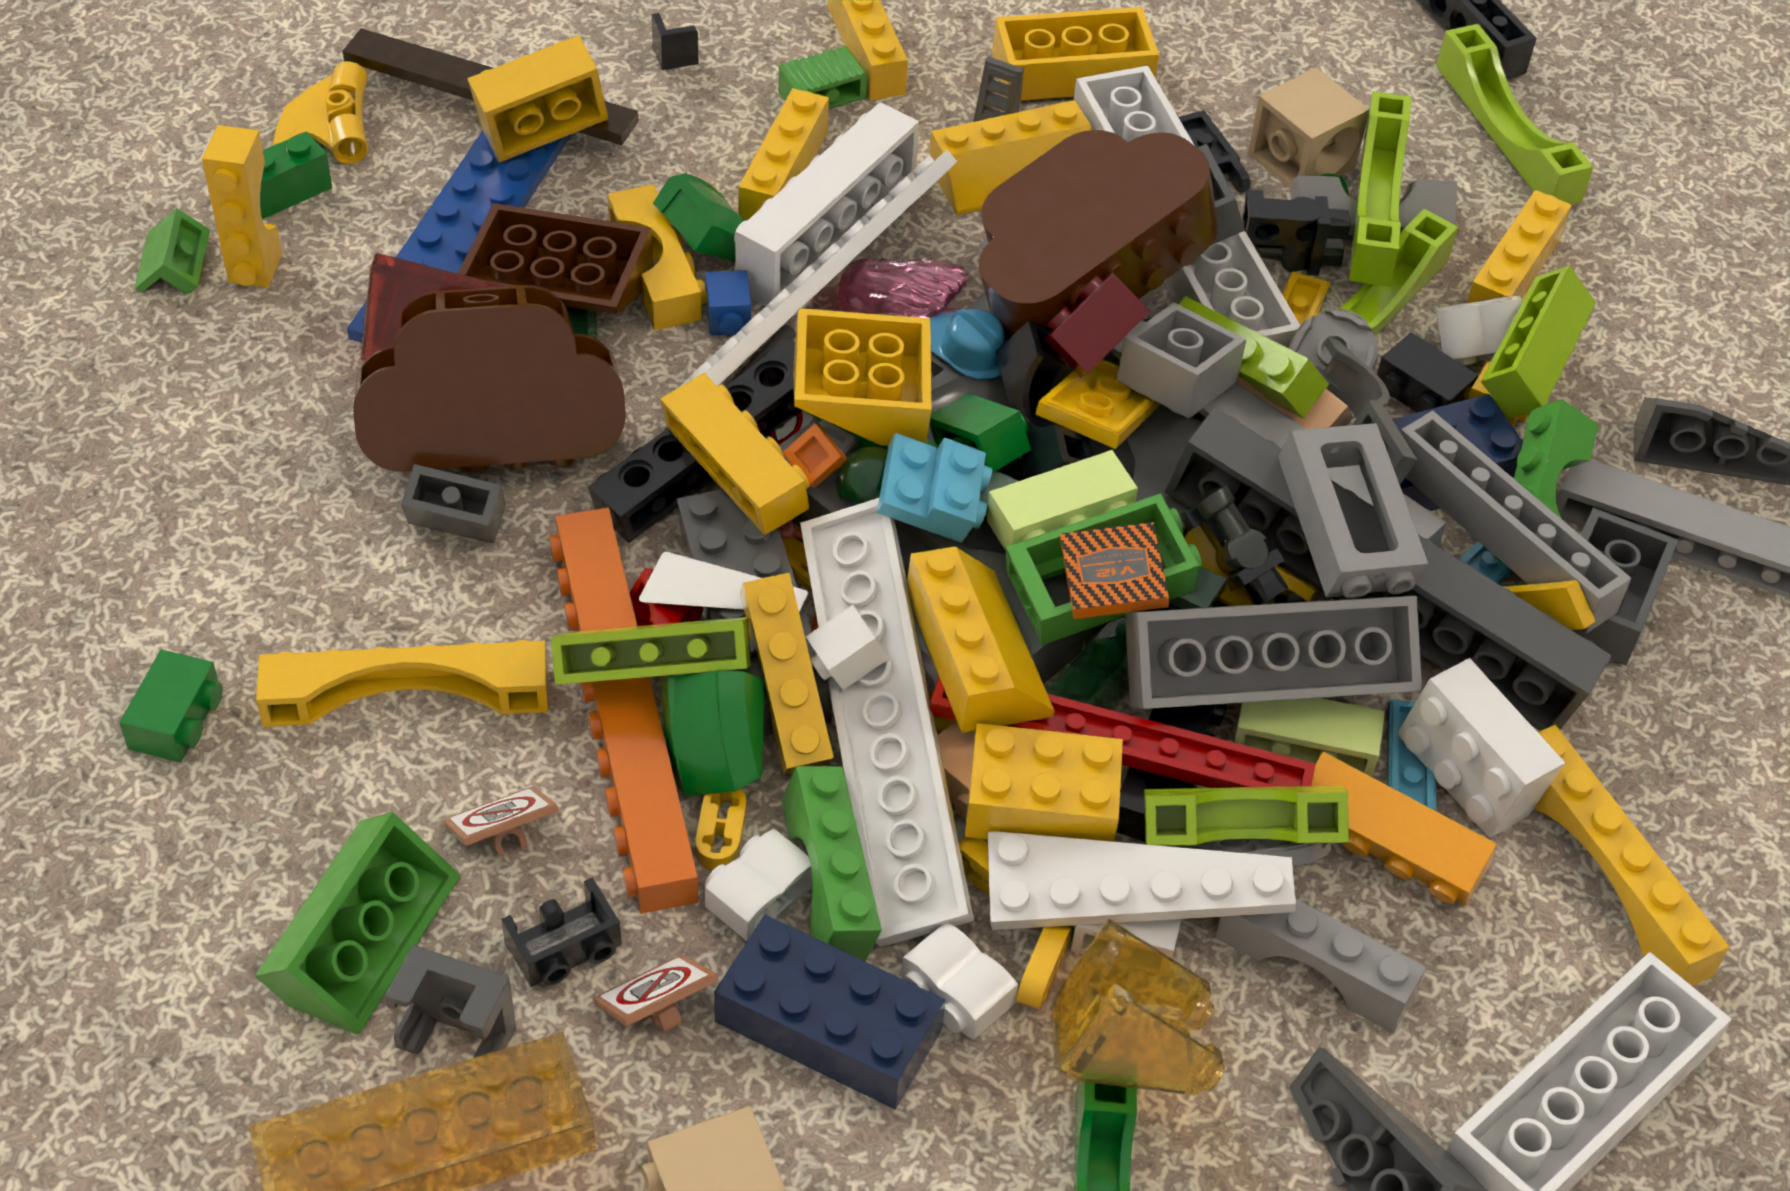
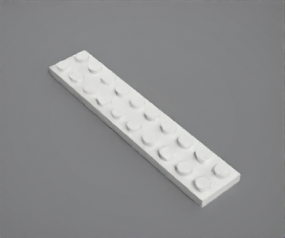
[680,150,958,387]
[800,498,974,948]

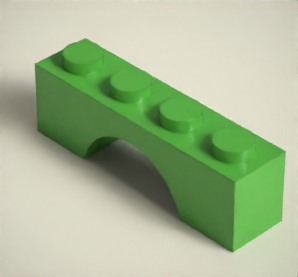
[1494,399,1599,568]
[781,766,882,962]

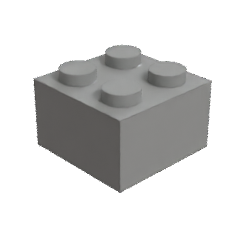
[1117,303,1247,419]

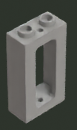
[1278,423,1429,599]

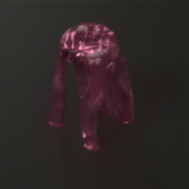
[837,258,969,319]

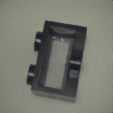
[501,877,622,987]

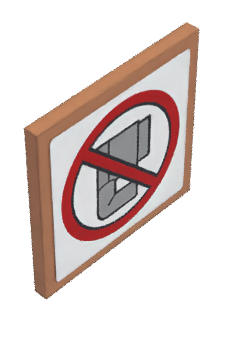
[443,786,559,857]
[592,954,719,1032]

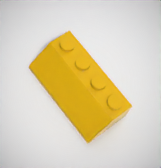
[929,100,1091,216]
[907,547,1054,733]

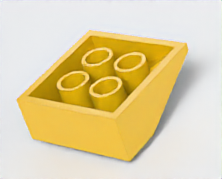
[793,308,932,446]

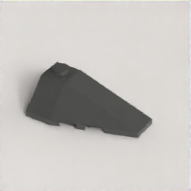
[1634,397,1790,486]
[1289,1047,1488,1191]

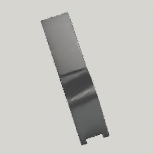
[1314,338,1418,485]

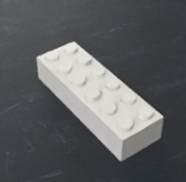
[734,102,919,306]
[1447,952,1732,1191]

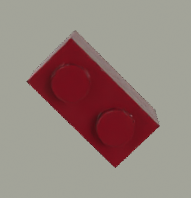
[1044,273,1150,377]

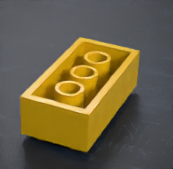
[992,7,1159,101]

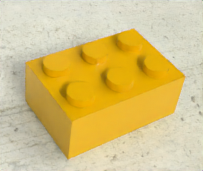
[467,35,609,163]
[965,723,1123,842]

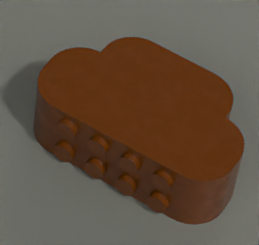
[979,130,1218,341]
[353,285,626,473]

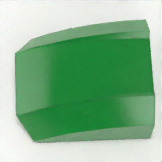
[653,173,745,261]
[662,670,764,796]

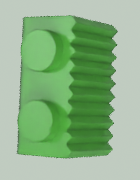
[778,45,868,109]

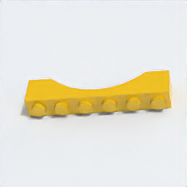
[256,640,548,727]
[1533,725,1730,986]

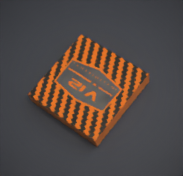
[1060,522,1169,619]

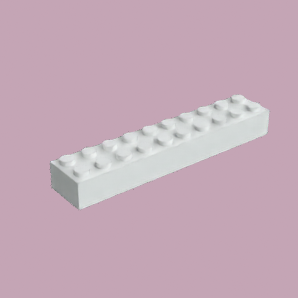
[1074,66,1300,348]

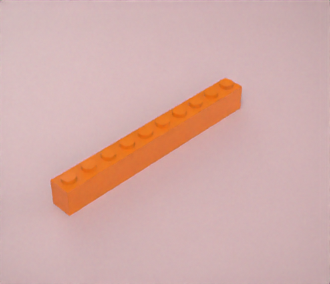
[549,507,699,914]

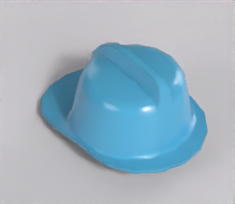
[930,309,1006,380]

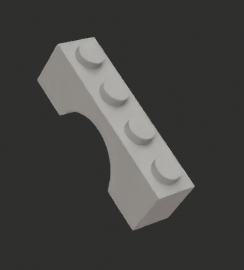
[1291,176,1457,236]
[1215,899,1426,1033]

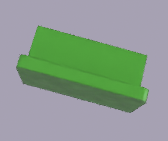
[134,208,210,293]

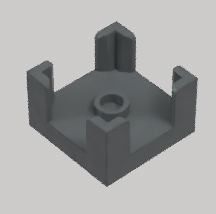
[385,945,516,1080]

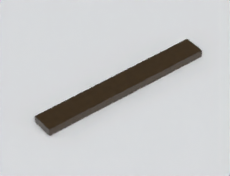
[342,28,639,145]

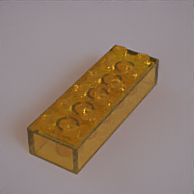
[248,1031,596,1191]

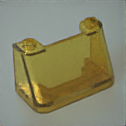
[1053,919,1225,1096]

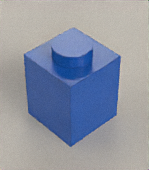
[706,270,751,336]

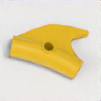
[272,61,368,164]

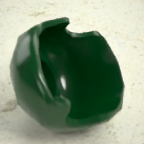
[836,446,888,505]

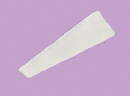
[639,552,808,612]

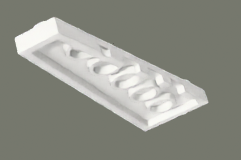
[988,831,1296,930]

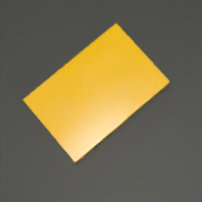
[1036,359,1161,449]

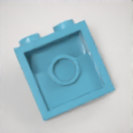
[877,433,992,543]

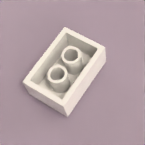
[1397,658,1565,838]

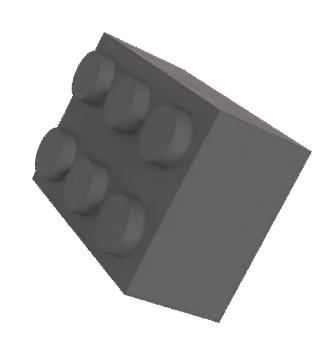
[1572,508,1678,666]

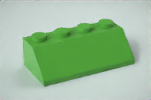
[255,812,461,1034]

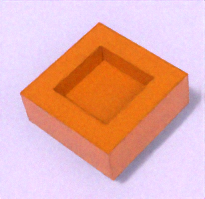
[782,423,847,489]

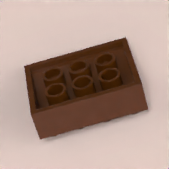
[454,203,654,314]

